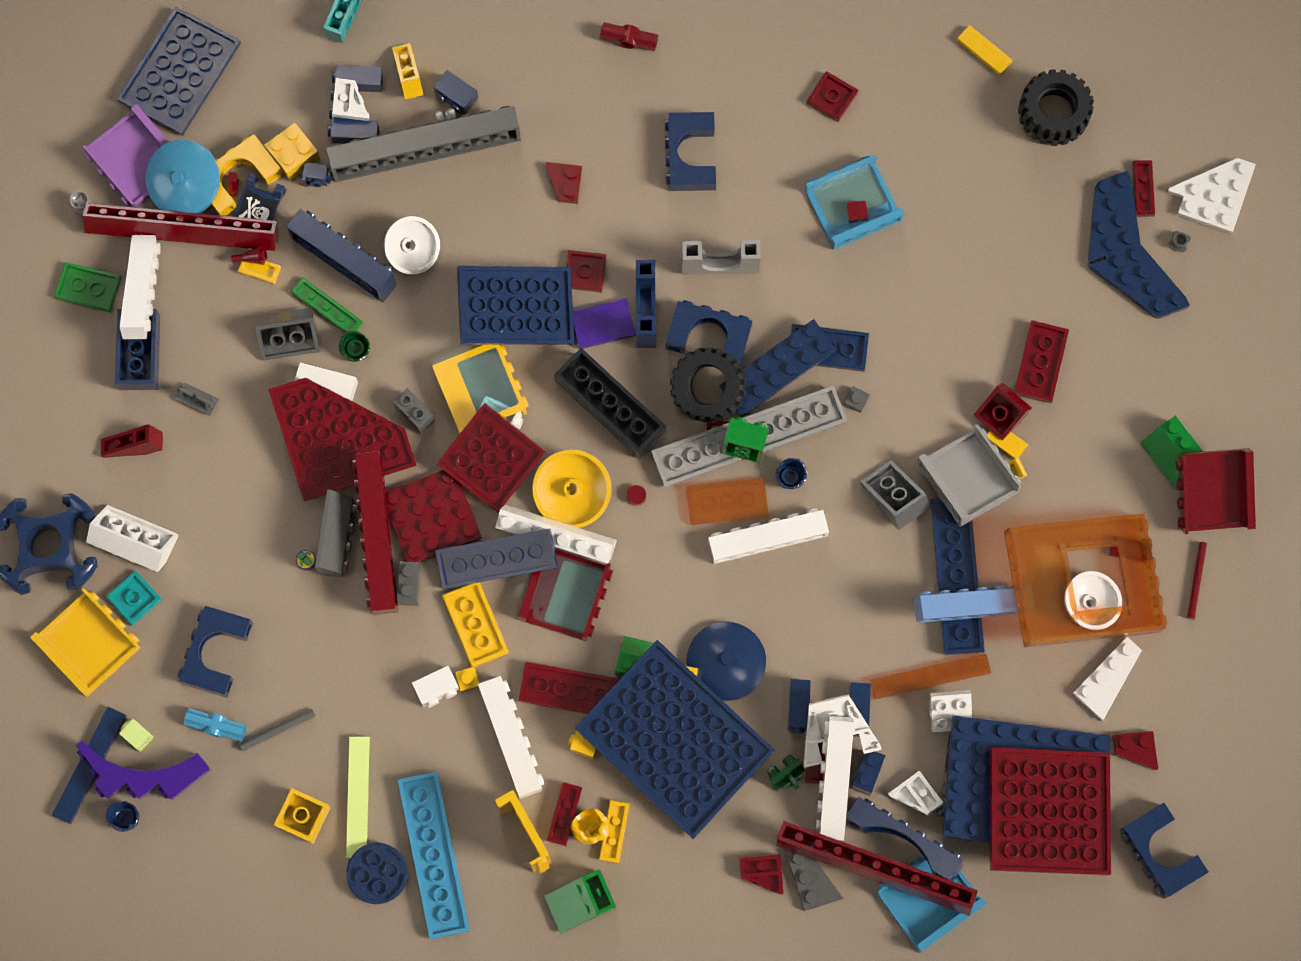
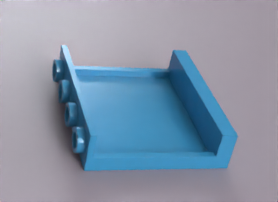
[876,844,987,953]

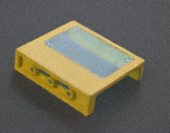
[432,345,529,433]

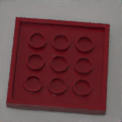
[437,402,547,513]
[386,470,482,563]

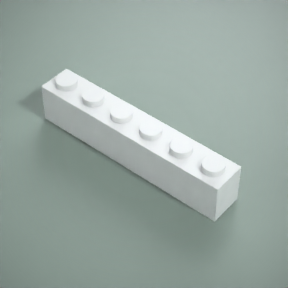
[120,235,161,339]
[495,505,617,563]
[708,509,829,564]
[478,676,544,799]
[816,716,854,841]

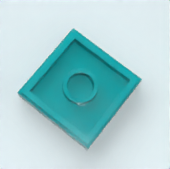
[106,570,163,626]

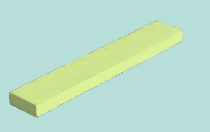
[346,737,370,859]

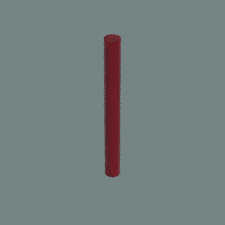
[1187,542,1207,620]

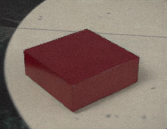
[846,200,868,223]

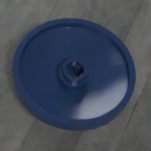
[686,622,766,702]

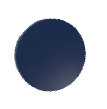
[346,843,408,904]

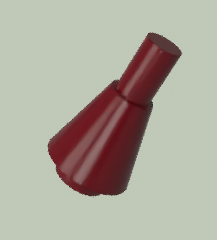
[231,246,268,265]

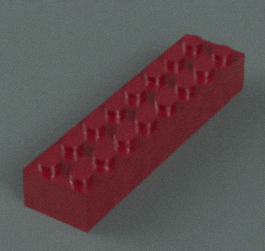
[352,451,398,615]

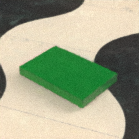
[54,262,122,313]

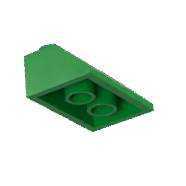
[1140,415,1203,489]

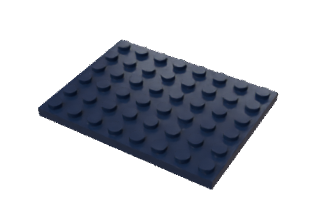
[574,640,775,839]
[942,716,1110,843]

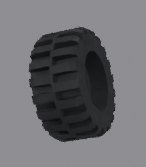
[1018,69,1094,146]
[670,347,748,423]

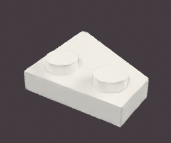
[332,78,369,121]
[888,771,944,816]

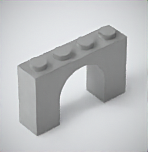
[682,240,761,274]

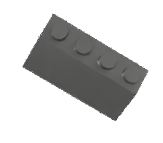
[315,490,357,578]

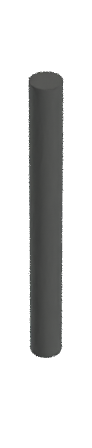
[239,709,315,751]

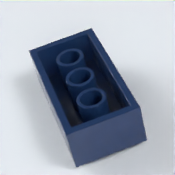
[115,309,160,390]

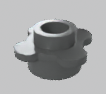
[1168,231,1191,252]

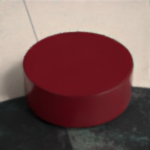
[627,485,646,506]

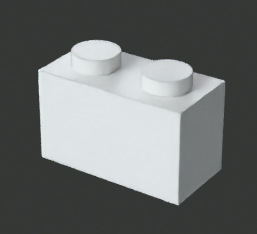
[412,666,460,708]

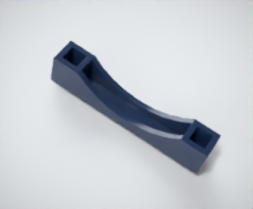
[846,797,963,881]

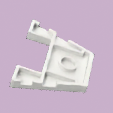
[804,694,882,767]

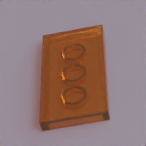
[686,478,769,525]

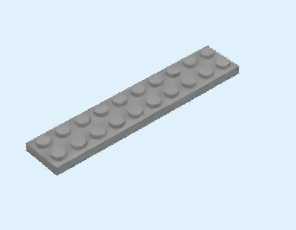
[651,385,847,488]

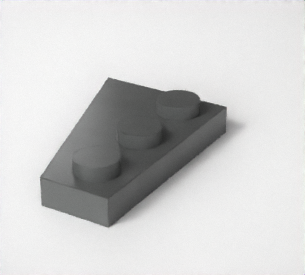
[786,851,843,911]

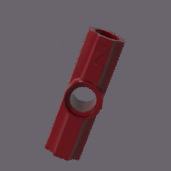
[600,22,658,52]

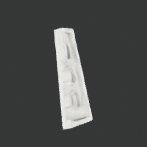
[1073,637,1142,721]

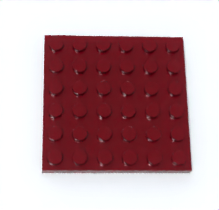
[990,748,1111,876]

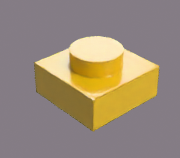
[1008,458,1027,479]
[455,667,479,692]

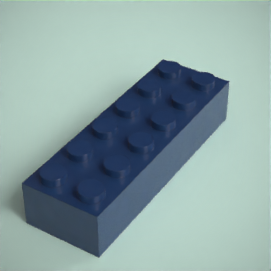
[286,209,397,303]

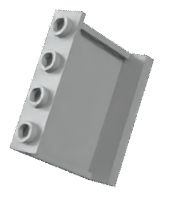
[917,424,1021,527]

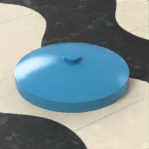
[146,140,220,214]

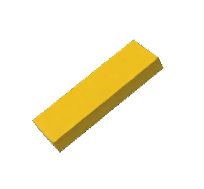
[957,25,1013,76]
[599,800,630,864]

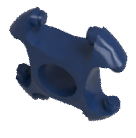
[0,493,98,595]

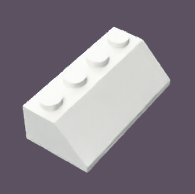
[86,505,179,572]

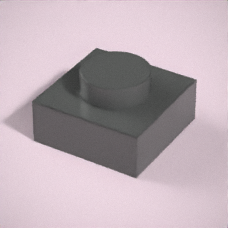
[844,386,870,413]

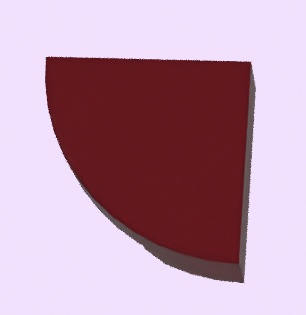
[228,172,239,197]

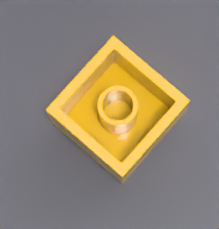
[264,123,320,181]
[274,788,331,844]

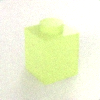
[119,719,154,752]

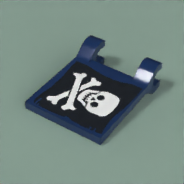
[232,173,287,220]

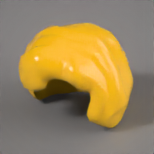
[571,808,609,844]

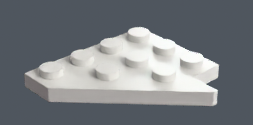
[1167,158,1256,234]

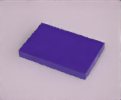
[573,299,636,349]

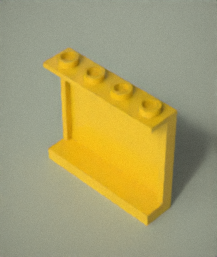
[30,588,141,697]
[495,790,552,874]

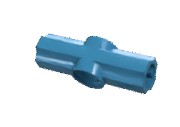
[184,708,247,742]

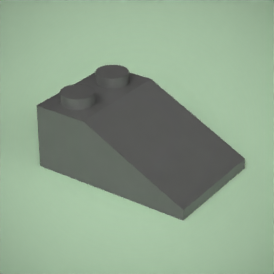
[860,460,930,530]

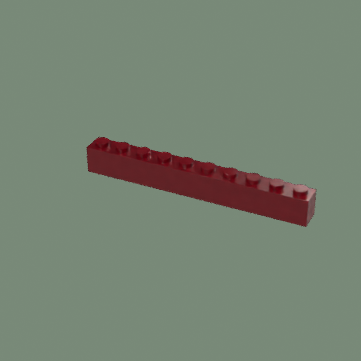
[82,203,278,251]
[776,821,978,916]

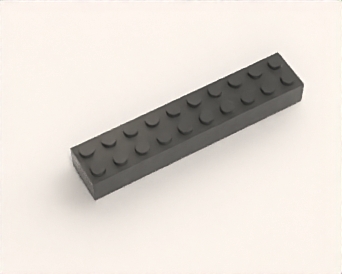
[327,106,521,182]

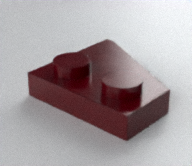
[1112,731,1158,771]

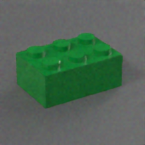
[722,417,769,464]

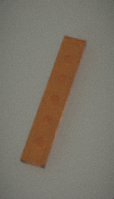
[870,654,991,700]

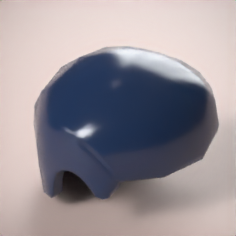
[106,801,139,832]

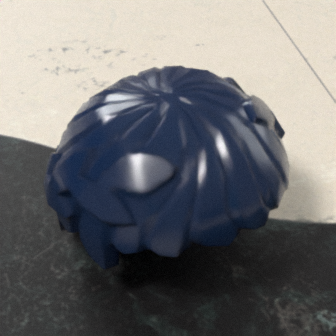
[775,458,807,490]

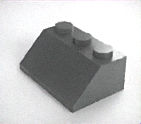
[255,307,320,361]

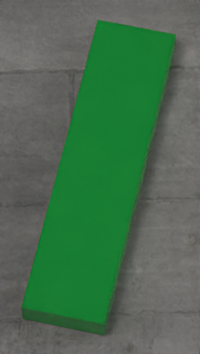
[291,277,364,333]

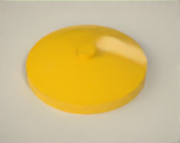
[533,449,612,528]

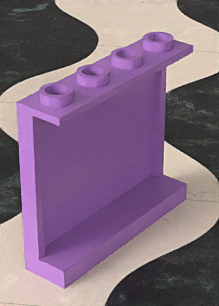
[83,104,169,208]

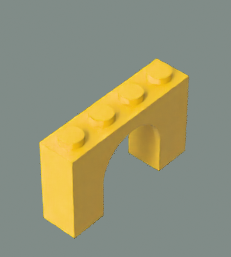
[211,134,283,216]

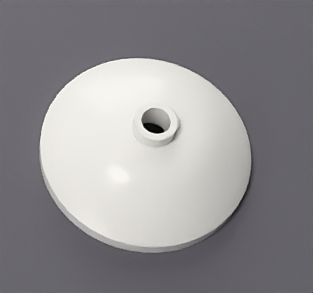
[384,216,440,274]
[1064,571,1122,630]

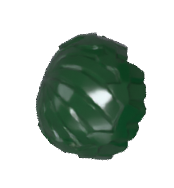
[339,331,370,362]

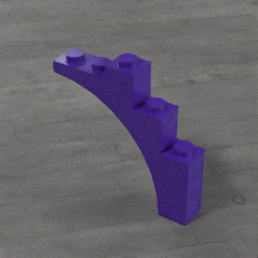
[76,740,211,800]

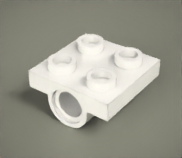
[929,690,972,732]

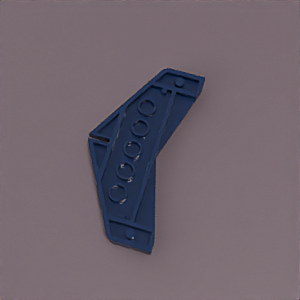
[1087,170,1190,319]

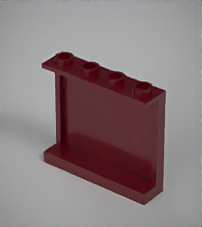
[1175,448,1256,535]

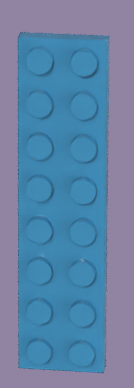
[398,771,470,940]

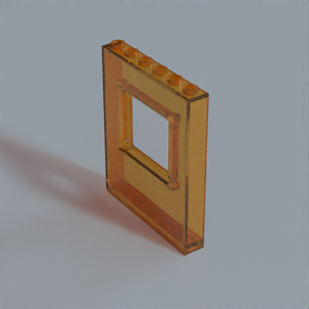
[1004,513,1167,648]

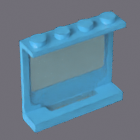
[805,155,905,250]

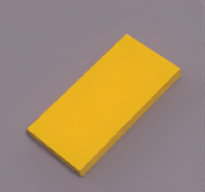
[442,582,509,667]

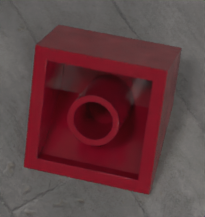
[974,383,1032,440]

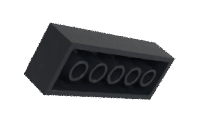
[554,348,666,459]

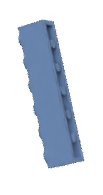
[913,584,1035,623]

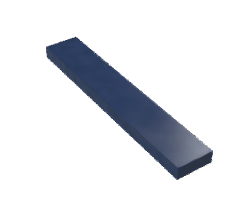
[52,706,127,824]

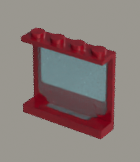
[518,549,613,642]

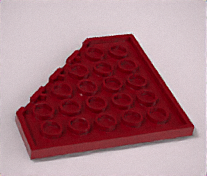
[268,377,417,502]

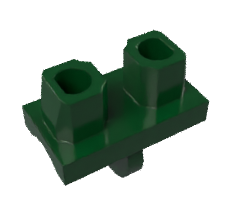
[767,755,805,791]

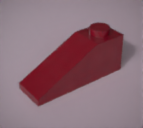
[101,424,163,458]

